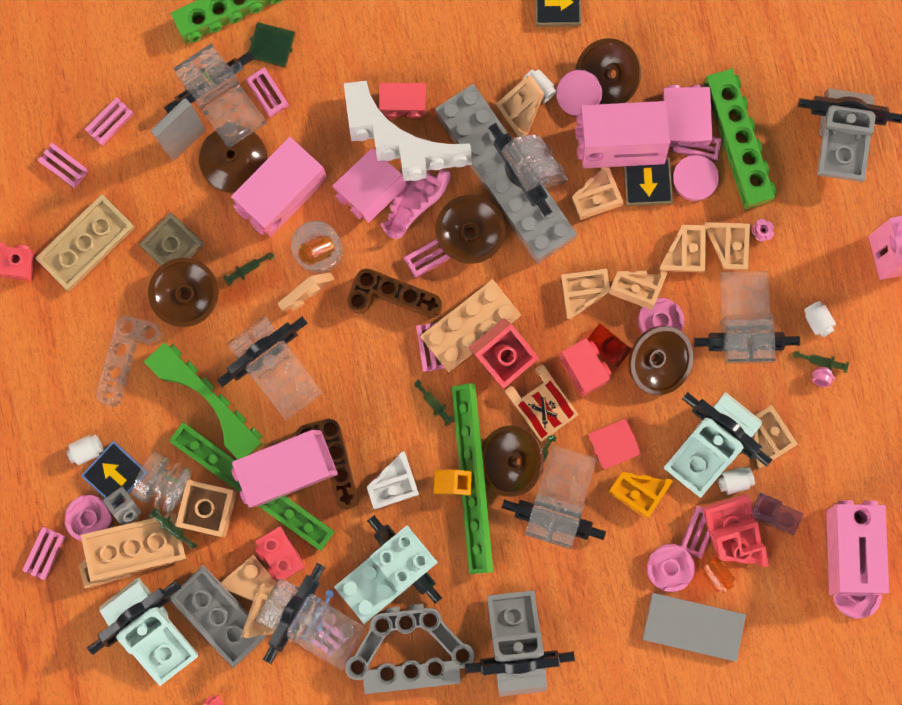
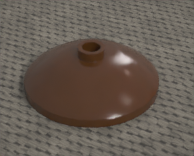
[575,38,641,105]
[199,126,268,193]
[436,195,505,264]
[148,258,219,327]
[629,325,693,395]
[481,425,544,497]

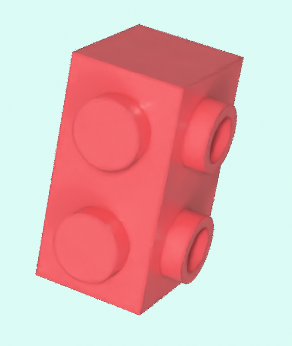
[379,83,426,120]
[0,242,36,281]
[255,526,306,582]

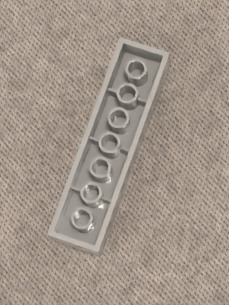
[435,84,577,264]

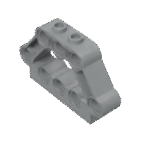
[345,604,475,694]

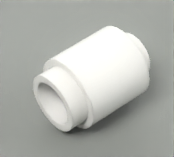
[523,69,556,104]
[804,301,836,337]
[66,434,104,466]
[718,466,755,495]

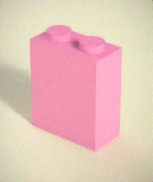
[661,85,712,148]
[333,148,408,223]

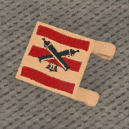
[505,364,579,442]

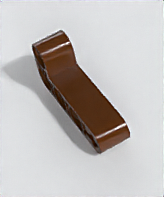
[347,268,442,318]
[296,419,359,510]

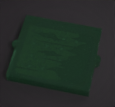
[249,22,296,68]

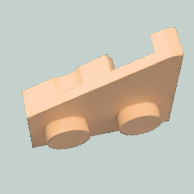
[659,225,706,273]
[754,405,798,469]
[221,555,285,601]

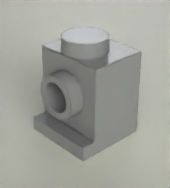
[103,487,142,526]

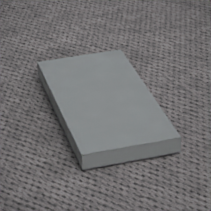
[151,98,206,161]
[170,565,268,668]
[642,593,746,662]

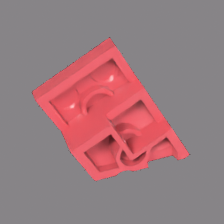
[702,494,769,567]

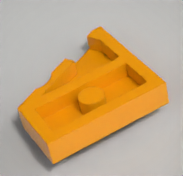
[608,472,673,519]

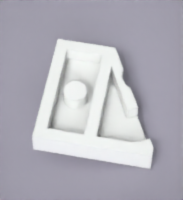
[367,451,419,510]

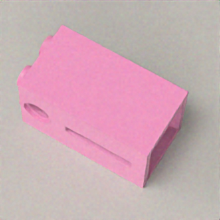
[575,101,670,168]
[231,137,327,238]
[868,216,902,280]
[231,430,338,508]
[826,500,889,596]

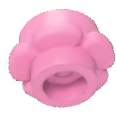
[751,219,774,242]
[812,367,835,387]

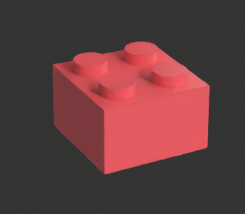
[469,318,539,389]
[559,338,611,398]

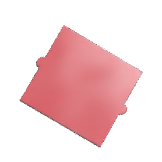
[588,419,641,470]

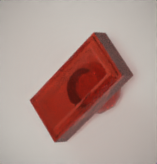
[587,323,632,367]

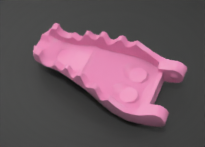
[381,169,451,239]

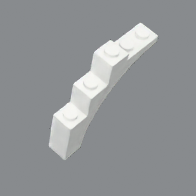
[344,81,472,181]

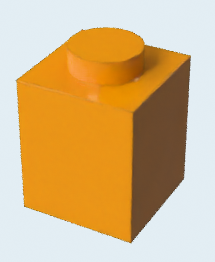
[434,470,472,495]

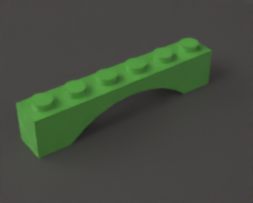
[144,342,264,459]

